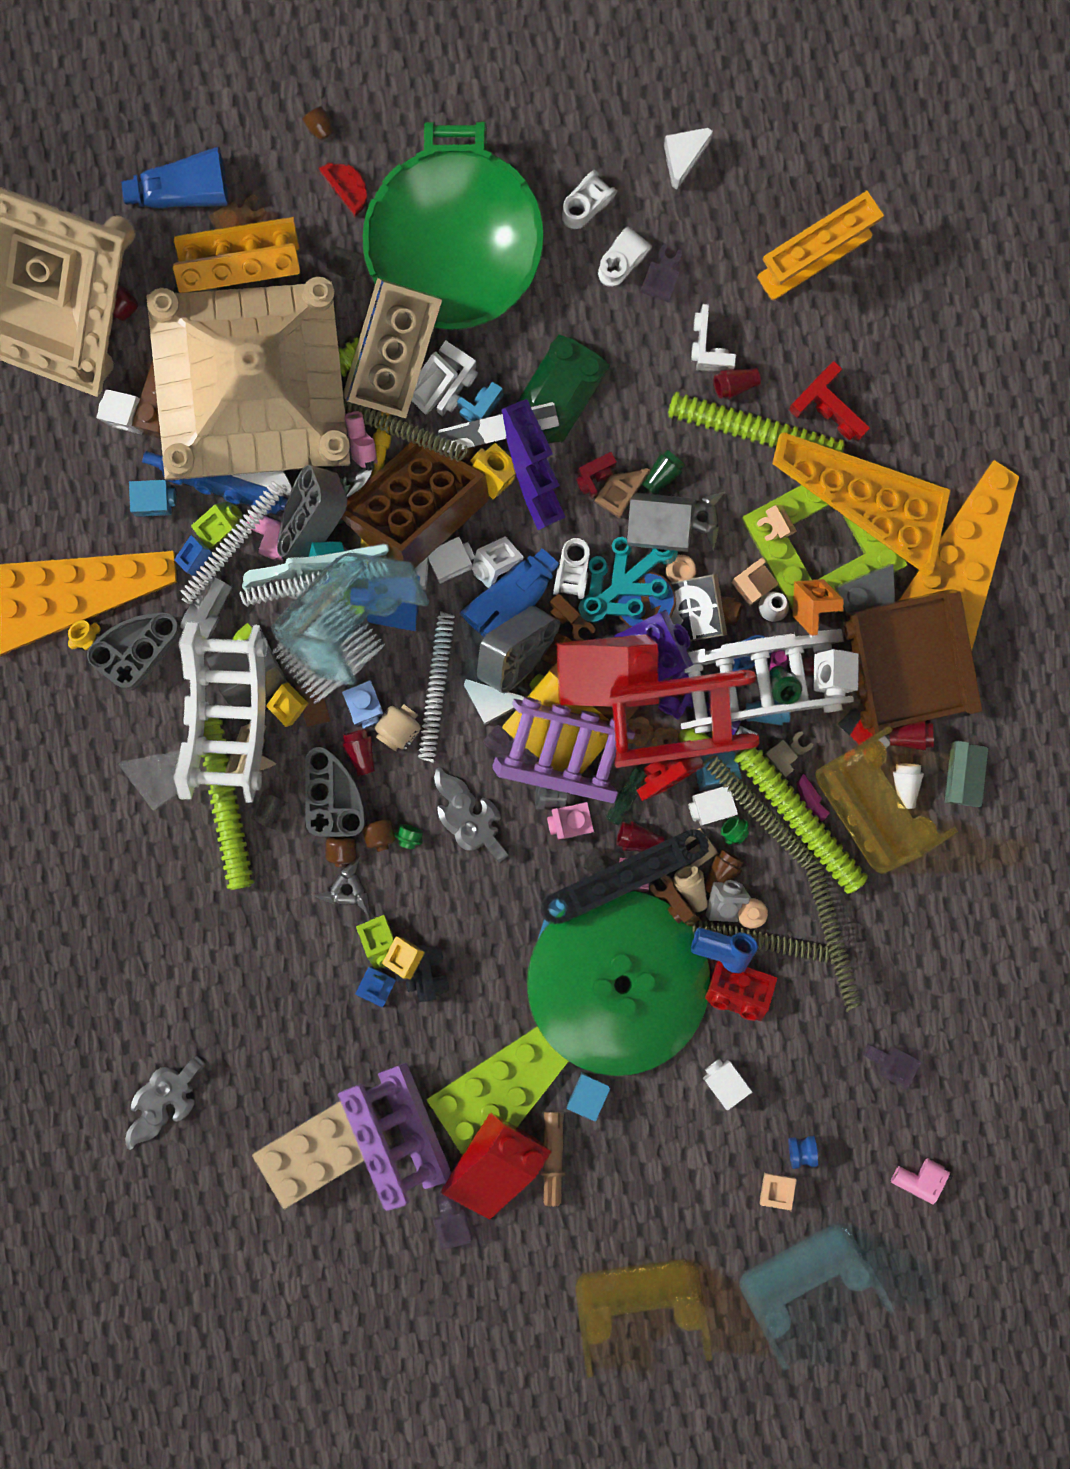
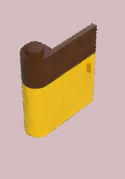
[502,662,640,774]

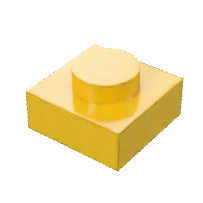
[266,683,309,727]
[382,936,425,980]

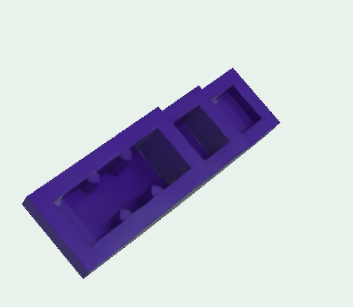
[502,399,566,530]

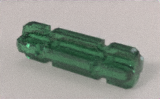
[606,769,648,825]

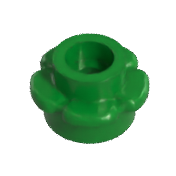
[721,816,749,845]
[394,824,423,849]

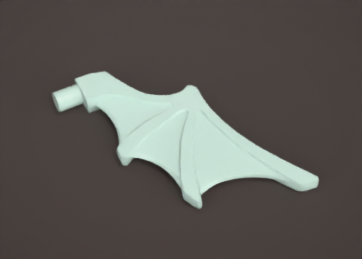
[242,544,389,592]

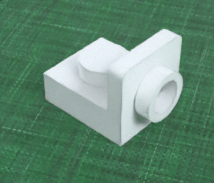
[472,536,524,588]

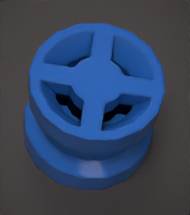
[788,1136,818,1169]

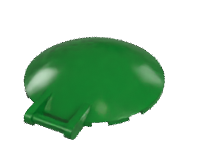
[363,122,544,330]

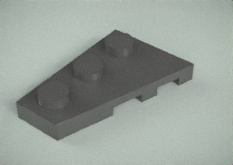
[834,564,895,616]

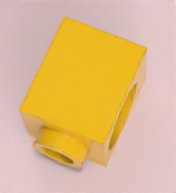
[470,443,516,500]

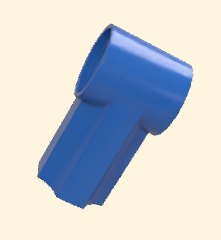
[691,927,758,973]

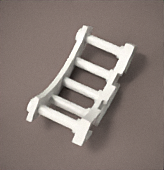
[174,622,267,803]
[681,629,854,734]

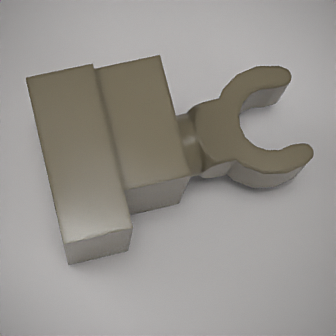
[762,731,813,779]

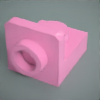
[547,802,594,840]

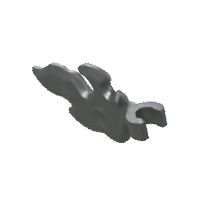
[434,768,509,863]
[125,1056,206,1150]

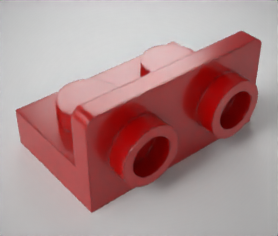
[637,740,705,801]
[705,961,777,1021]

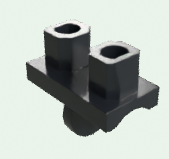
[396,945,449,1002]

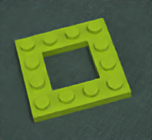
[741,485,907,614]

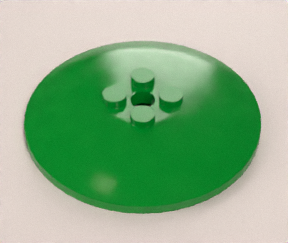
[527,891,710,1076]

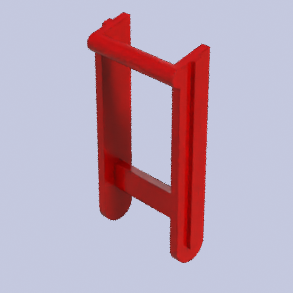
[610,670,759,768]

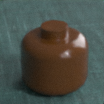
[362,819,396,852]
[325,837,356,867]

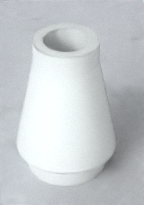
[759,592,789,622]
[893,763,924,809]

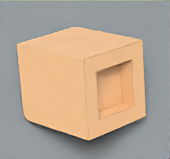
[731,557,778,606]

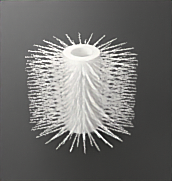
[272,594,385,703]

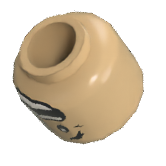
[375,704,421,751]

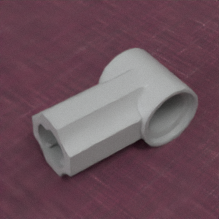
[180,577,232,639]

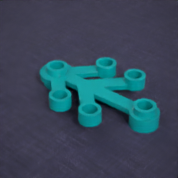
[579,537,678,623]

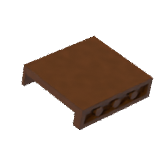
[843,589,982,736]

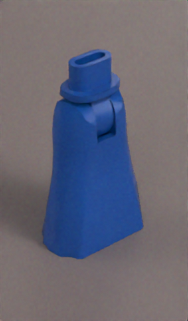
[121,147,229,208]
[459,548,559,637]

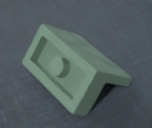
[945,741,988,807]

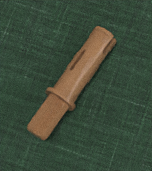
[541,1112,565,1206]

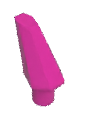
[768,650,789,681]
[797,774,830,821]

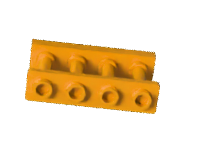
[757,190,884,300]
[173,217,300,293]

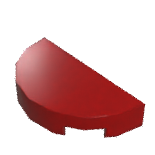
[318,163,367,217]

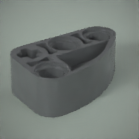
[277,465,347,558]
[477,606,560,694]
[87,613,182,690]
[305,747,367,837]

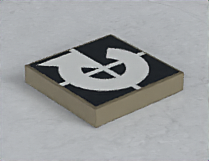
[671,574,727,642]

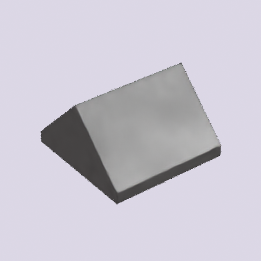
[627,493,696,552]
[207,632,287,707]

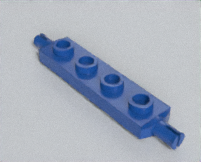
[142,451,288,515]

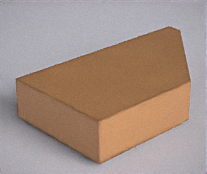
[594,468,651,518]

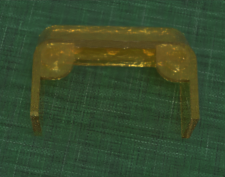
[815,726,958,874]
[575,1258,712,1378]

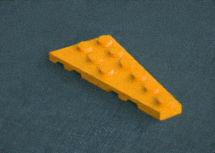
[772,432,950,576]
[898,460,1019,651]
[0,551,177,656]

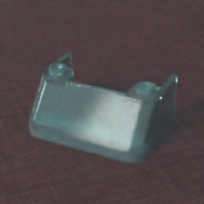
[272,553,429,685]
[739,1223,895,1371]

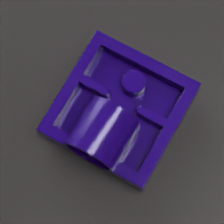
[614,610,694,682]

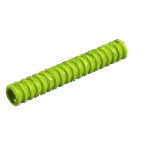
[668,391,845,452]
[201,717,254,890]
[734,747,868,894]

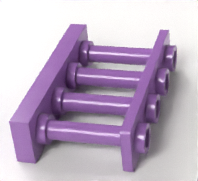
[492,697,635,803]
[338,1062,452,1211]

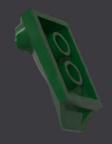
[517,334,610,444]

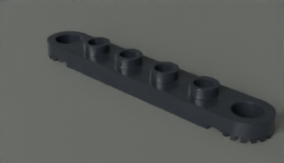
[540,829,709,925]

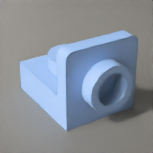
[342,681,384,729]

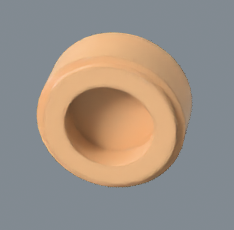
[665,555,696,583]

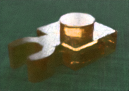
[209,195,266,229]

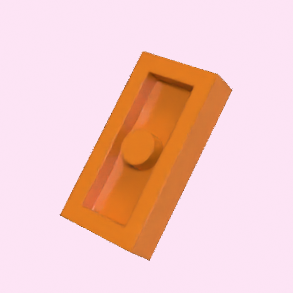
[793,579,843,636]

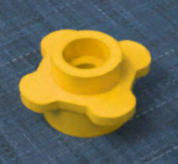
[68,620,100,650]

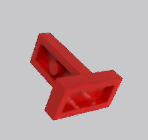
[789,361,870,442]

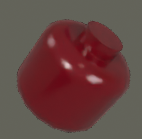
[112,286,138,321]

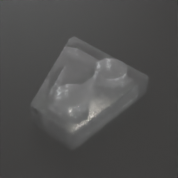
[118,750,202,811]

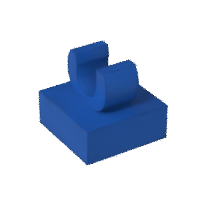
[174,535,217,576]
[355,966,396,1008]

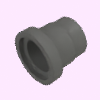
[535,786,567,810]

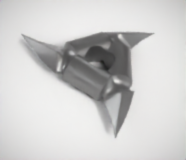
[692,492,725,550]
[313,857,369,917]

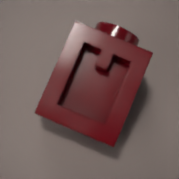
[576,452,617,500]

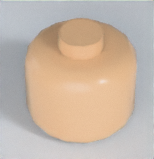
[738,898,768,929]

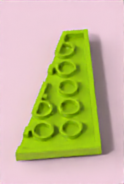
[427,1026,569,1156]

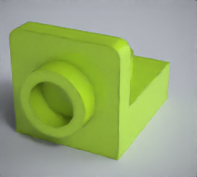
[191,501,244,550]
[356,915,394,969]

